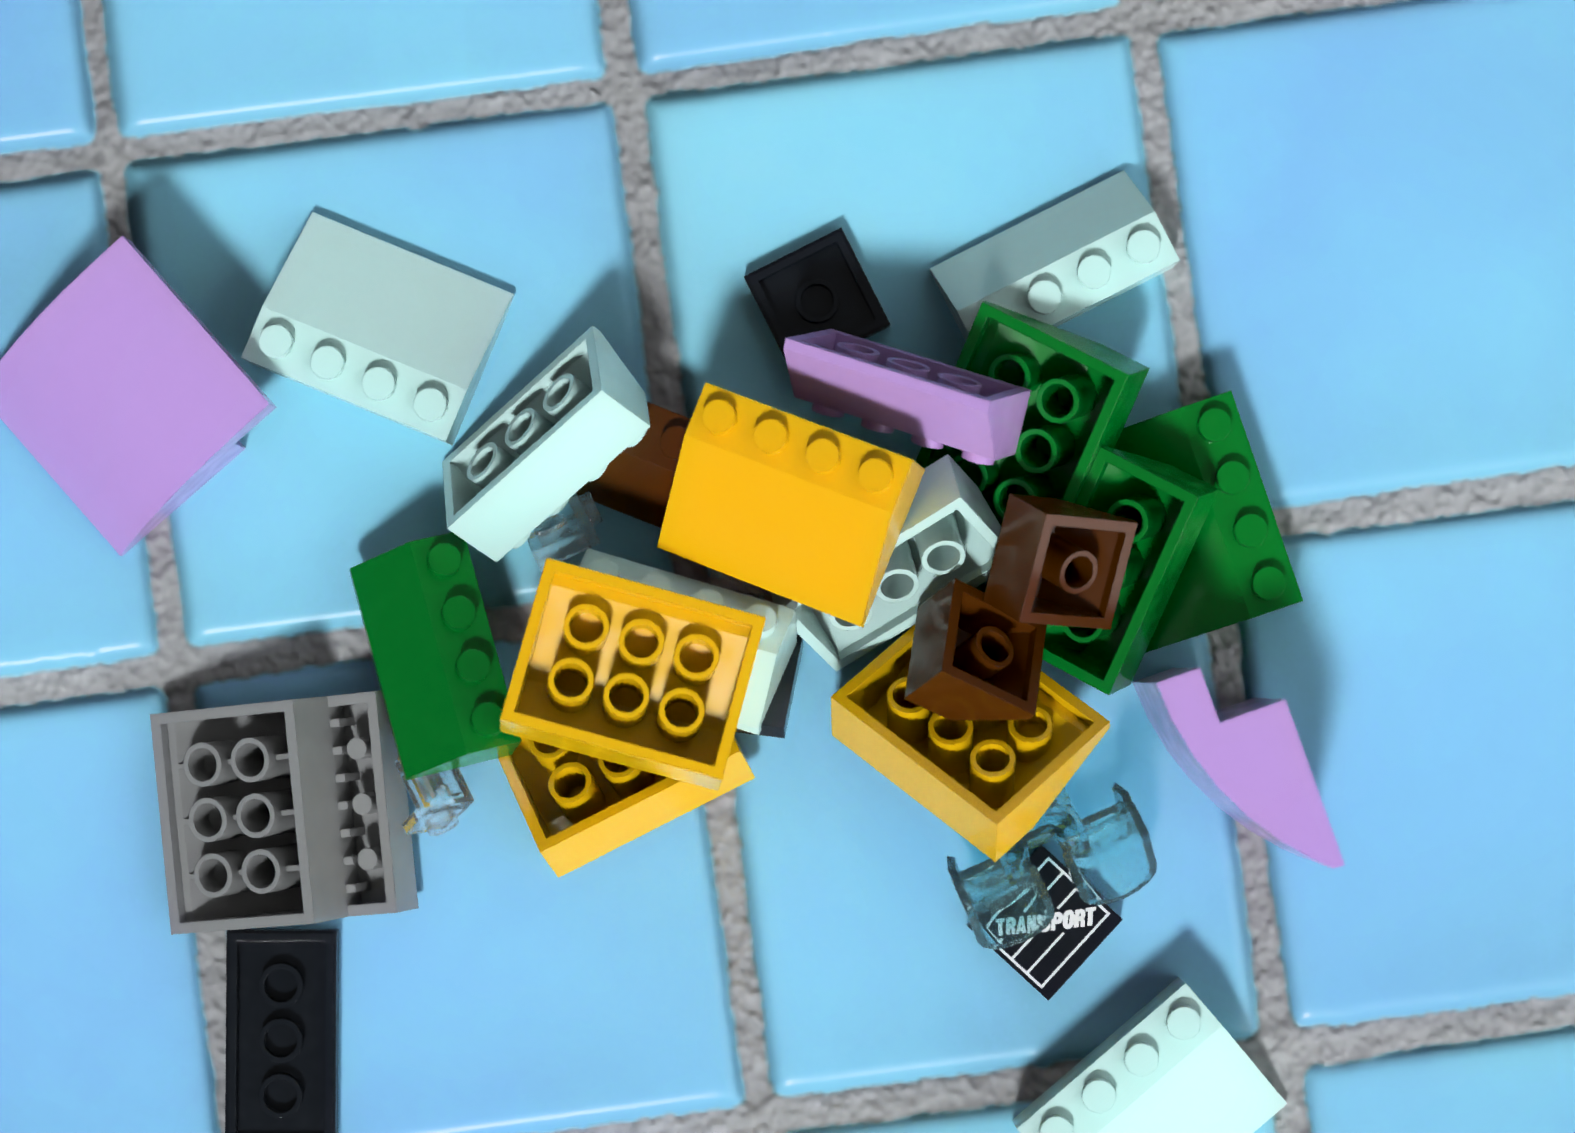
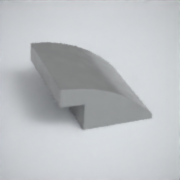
[150,691,419,935]

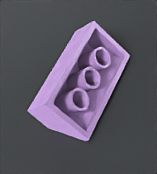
[783,329,1031,465]

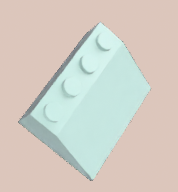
[241,212,515,446]
[1012,977,1287,1133]

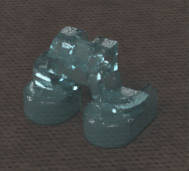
[947,783,1157,950]

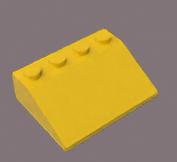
[657,382,925,628]
[500,557,766,791]
[831,624,1110,862]
[498,735,755,878]

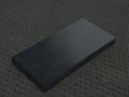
[225,929,339,1133]

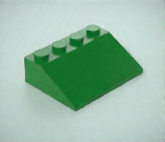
[915,301,1150,526]
[1114,391,1303,653]

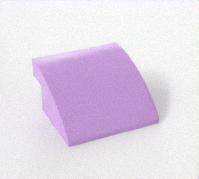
[0,236,276,556]
[1132,667,1345,869]

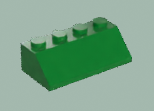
[1042,446,1219,695]
[349,532,521,781]

